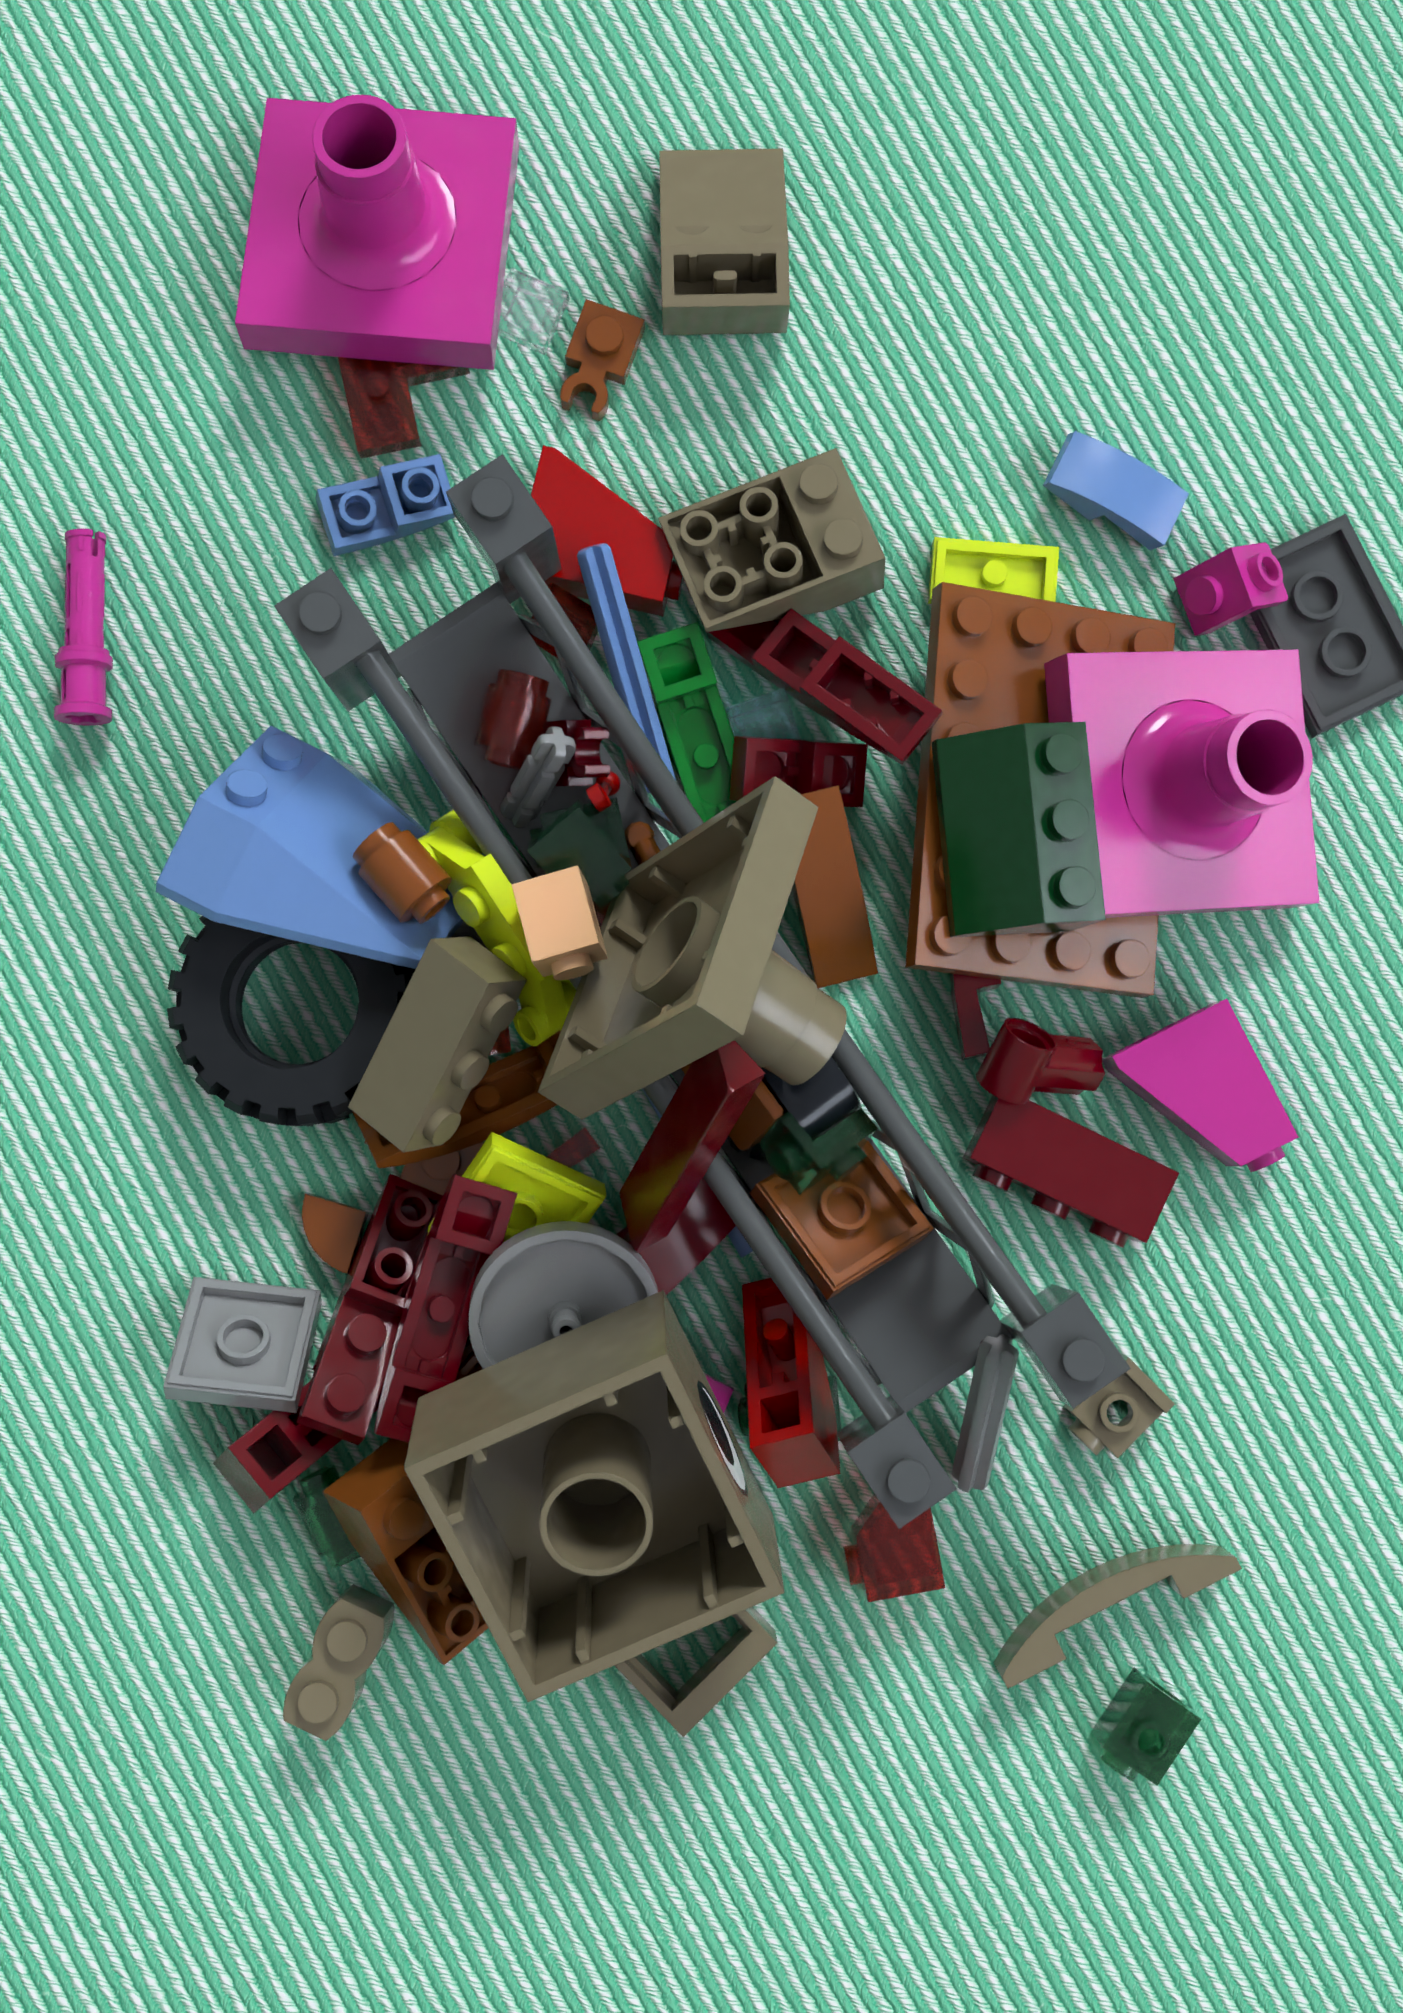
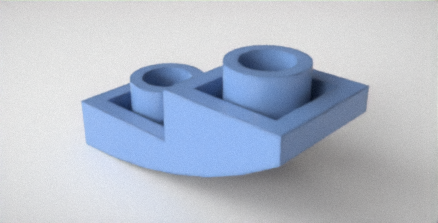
[1043,431,1189,550]
[315,454,455,557]

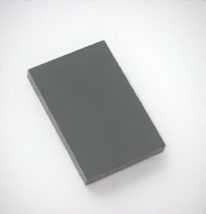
[1250,514,1403,738]

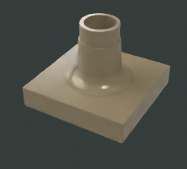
[538,776,847,1120]

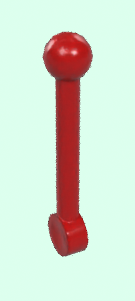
[586,771,621,812]

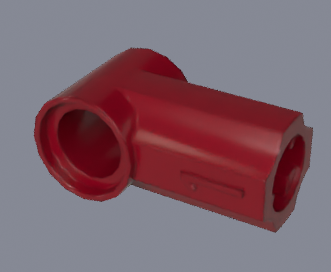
[976,1018,1105,1105]

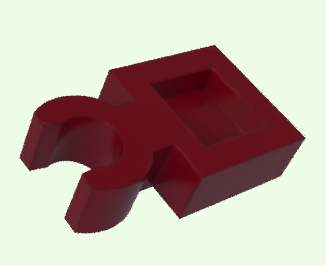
[543,720,610,786]

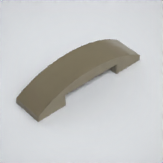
[994,1544,1242,1689]

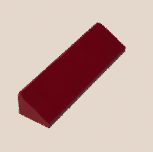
[619,1040,766,1253]

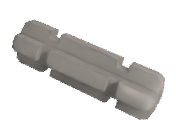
[500,727,576,828]

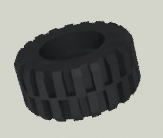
[167,916,415,1126]

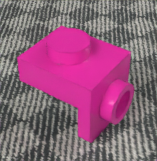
[1173,542,1288,636]

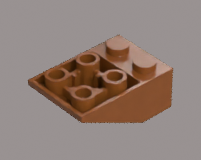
[322,1438,488,1665]

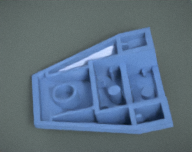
[156,726,464,969]

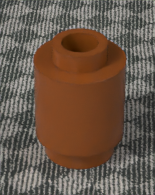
[353,822,452,924]

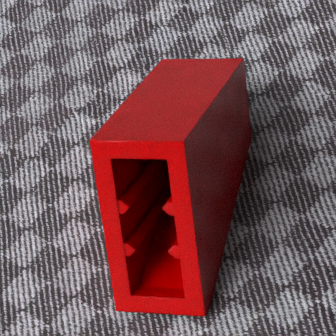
[531,445,684,617]

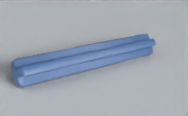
[577,543,676,793]

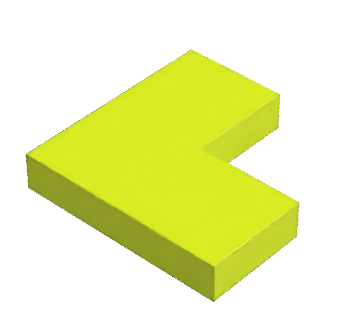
[928,537,1059,604]

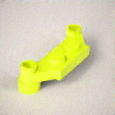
[418,810,576,1046]

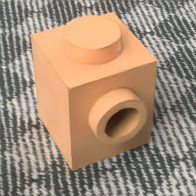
[511,865,608,980]

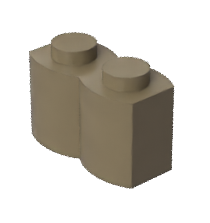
[283,1584,394,1741]

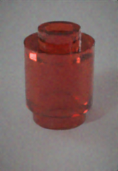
[474,669,552,770]

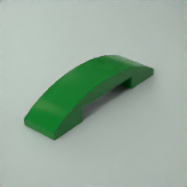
[637,622,736,822]

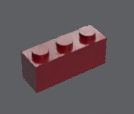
[963,1095,1179,1248]

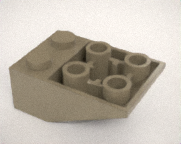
[659,148,790,335]
[658,448,885,632]

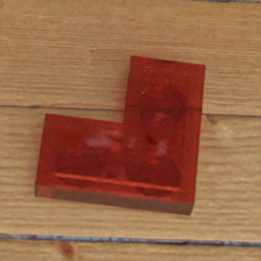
[338,357,470,459]

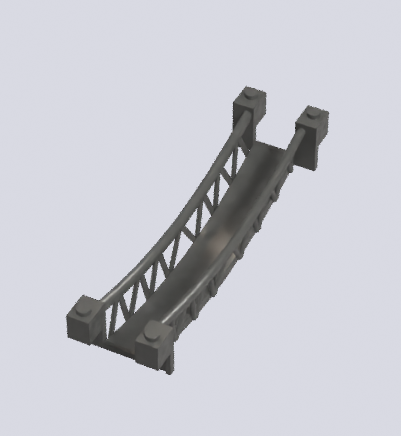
[274,454,1131,1529]

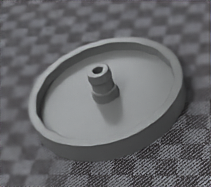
[468,1221,658,1369]

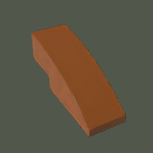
[792,785,878,988]

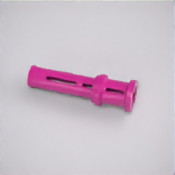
[54,529,113,726]

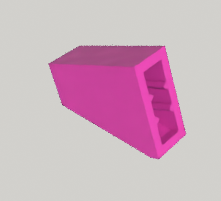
[1102,999,1299,1172]

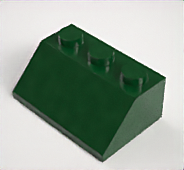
[931,722,1106,937]

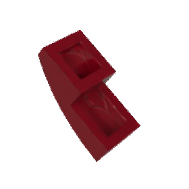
[730,736,868,807]

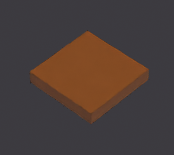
[750,1125,934,1300]

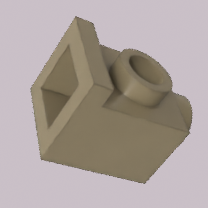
[1064,1354,1175,1458]

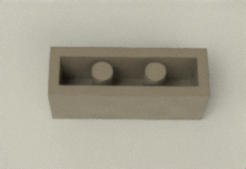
[348,936,527,1153]

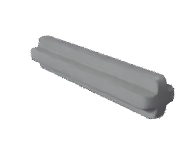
[951,1334,1019,1493]

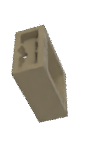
[614,1606,778,1737]

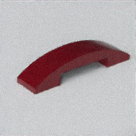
[374,1174,517,1443]

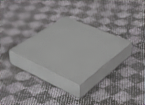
[163,1277,322,1413]

